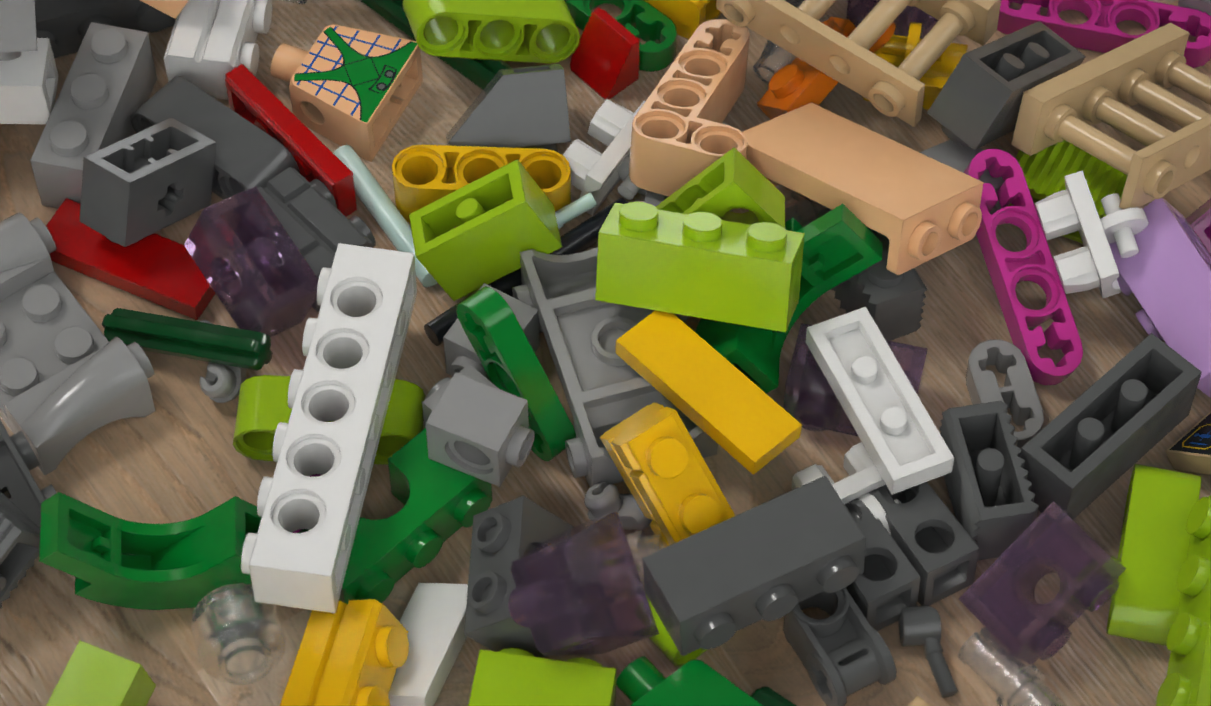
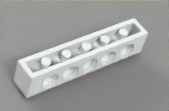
[241,243,417,613]

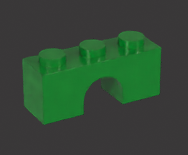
[298,428,492,604]

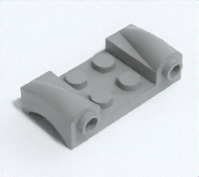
[0,212,155,475]
[512,247,718,487]

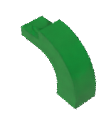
[695,204,883,394]
[39,492,262,610]

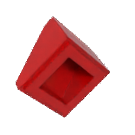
[570,7,639,99]

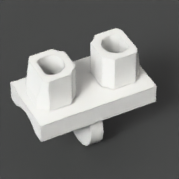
[563,99,646,216]
[1035,170,1149,299]

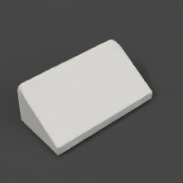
[388,583,468,706]

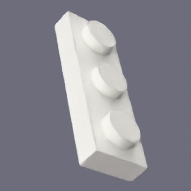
[806,307,954,495]

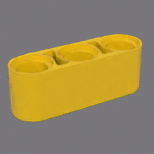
[392,145,571,227]

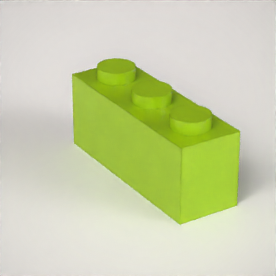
[595,202,805,332]

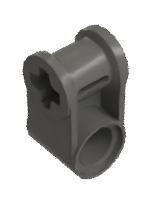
[783,588,896,706]

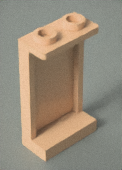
[742,102,984,275]

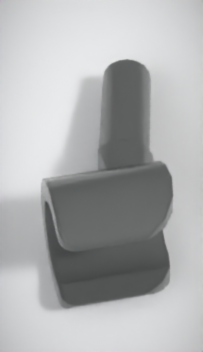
[898,606,958,698]

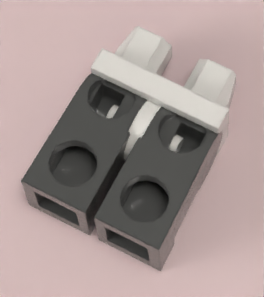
[792,442,979,631]

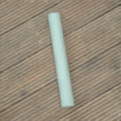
[333,145,438,287]

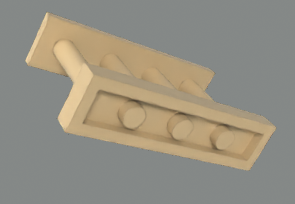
[716,0,1001,127]
[1011,23,1211,209]

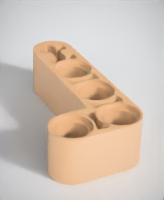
[629,19,750,197]

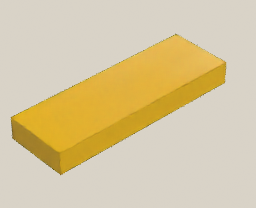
[615,311,802,475]

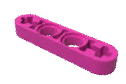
[997,0,1211,68]
[963,149,1083,386]

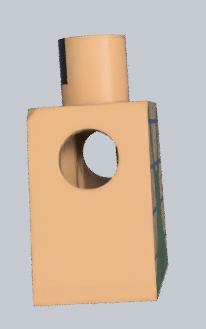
[270,24,423,162]

